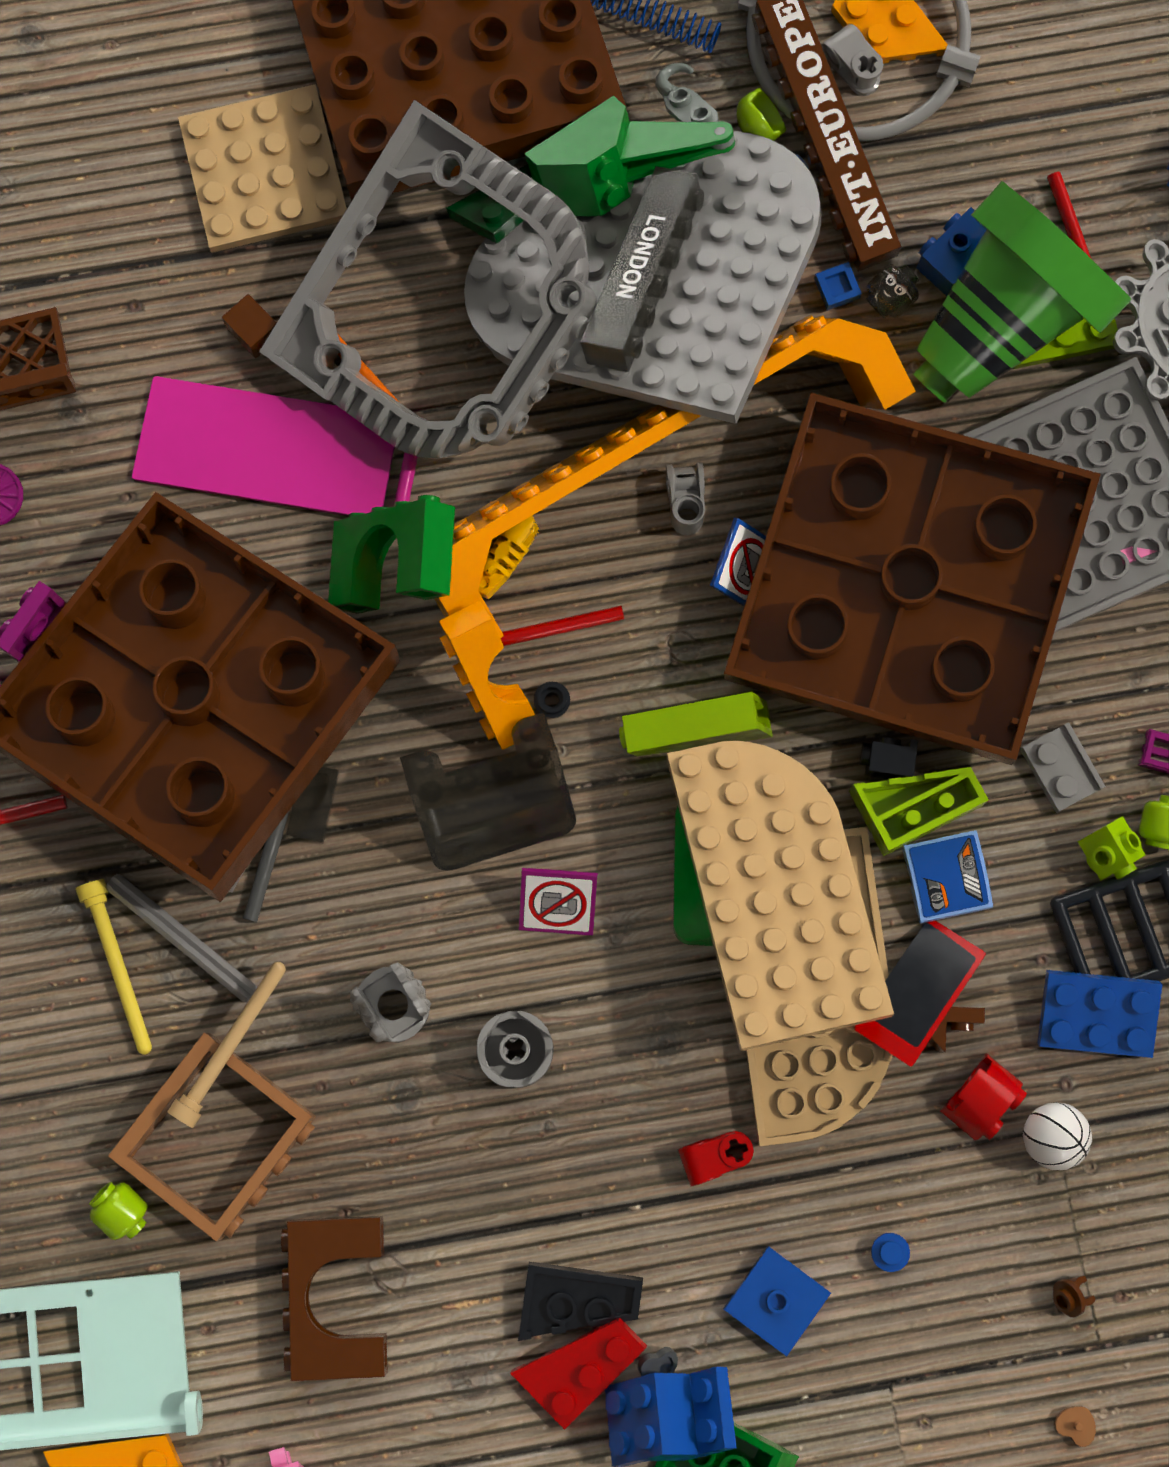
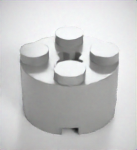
[477,1011,554,1088]

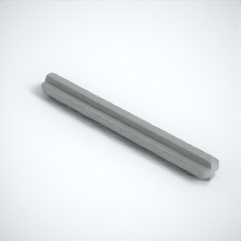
[106,874,257,1003]

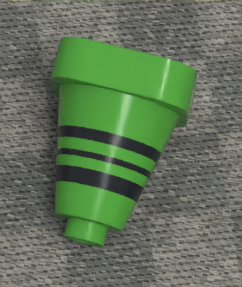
[913,181,1132,403]

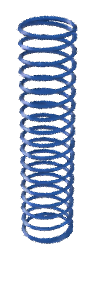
[591,0,722,53]

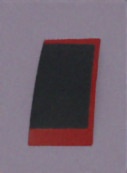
[854,921,986,1067]

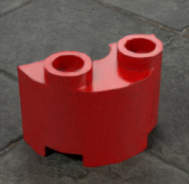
[940,1053,1027,1141]

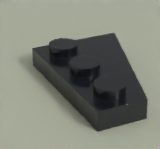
[518,1261,643,1341]

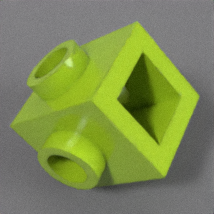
[1077,816,1146,881]

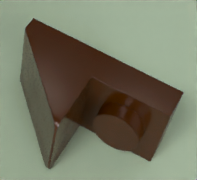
[929,1007,985,1053]

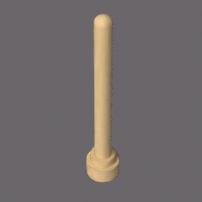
[167,962,286,1128]

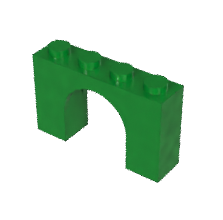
[328,495,455,614]

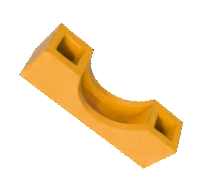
[439,600,542,750]

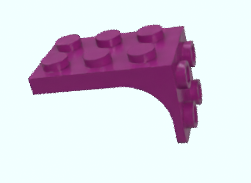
[0,581,66,663]

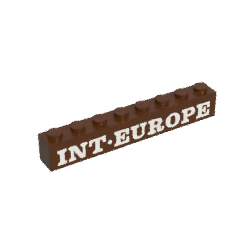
[752,0,902,272]

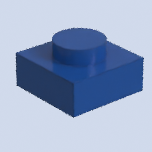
[814,262,862,311]

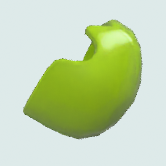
[736,88,786,141]

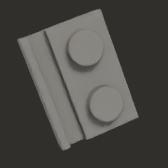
[1020,722,1106,813]

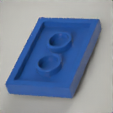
[1037,970,1163,1058]

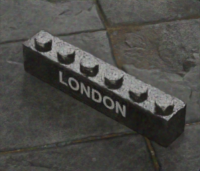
[580,166,704,372]

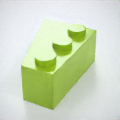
[849,767,989,856]

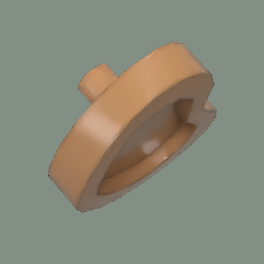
[1054,1406,1096,1447]

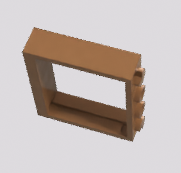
[108,1032,316,1242]

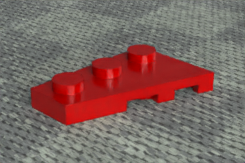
[510,1317,647,1430]

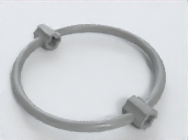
[738,0,981,142]

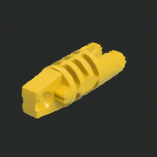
[479,515,539,599]

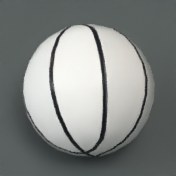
[1023,1102,1092,1170]

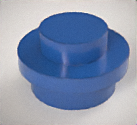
[871,1233,910,1272]

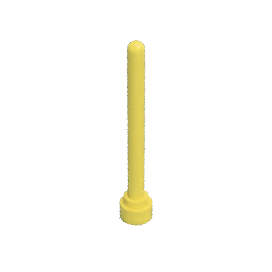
[75,879,152,1055]

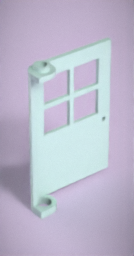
[0,1271,203,1450]

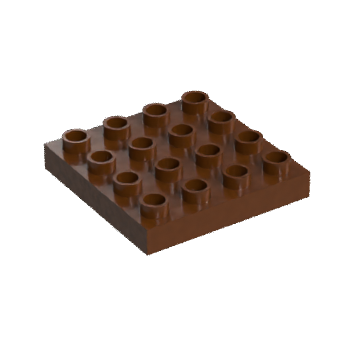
[291,0,626,202]
[724,392,1101,765]
[0,492,400,902]

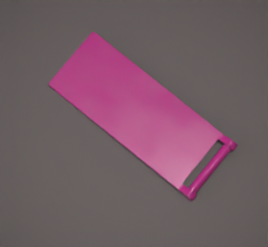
[132,376,418,516]

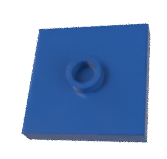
[723,1246,831,1357]

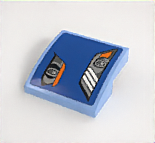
[902,830,993,924]

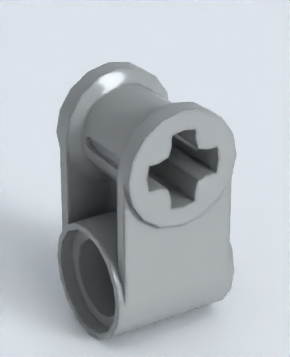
[821,24,884,96]
[666,462,705,535]

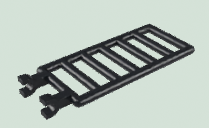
[1050,859,1169,981]

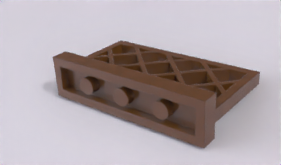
[0,307,76,411]

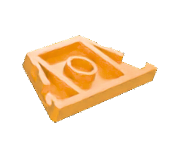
[831,0,948,64]

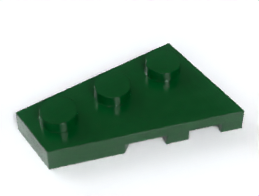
[446,164,532,244]

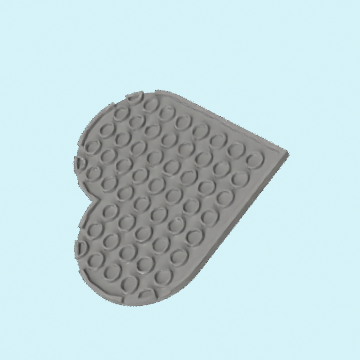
[464,131,821,424]

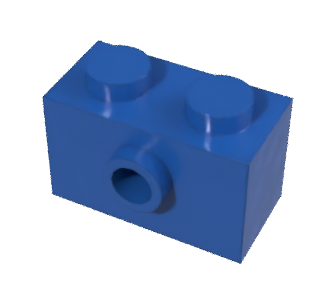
[916,207,986,296]

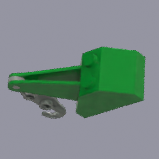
[525,63,735,216]

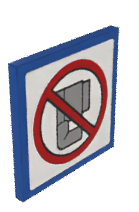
[710,518,766,607]

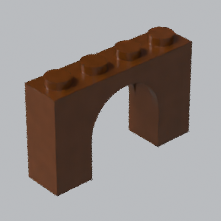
[281,1216,388,1381]

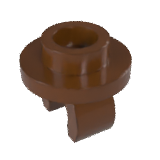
[1053,1276,1096,1318]

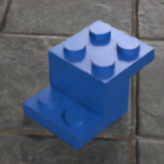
[605,1367,737,1467]

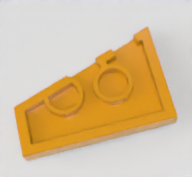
[43,1434,183,1467]

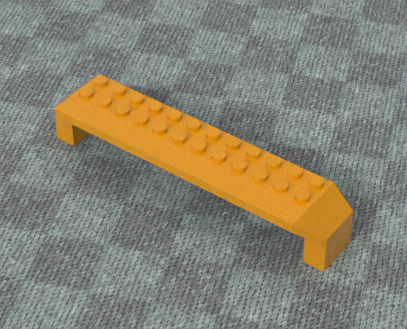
[434,315,916,638]

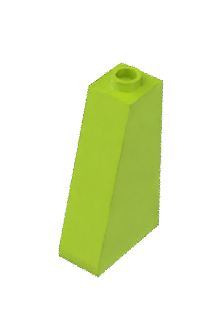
[619,692,773,757]

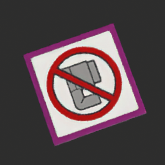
[519,868,598,936]

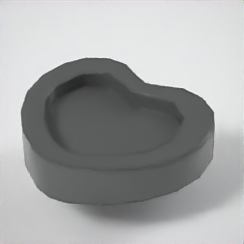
[638,1347,678,1376]

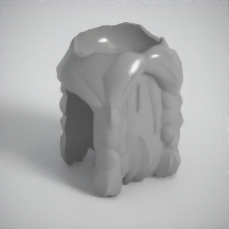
[350,962,431,1043]

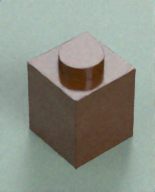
[222,294,277,359]

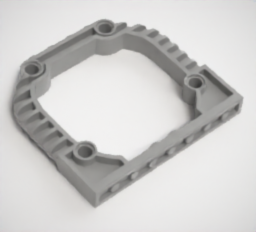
[259,100,596,459]

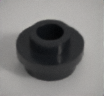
[534,682,570,719]

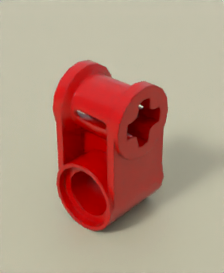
[678,1131,754,1186]

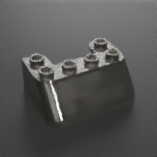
[400,712,576,871]

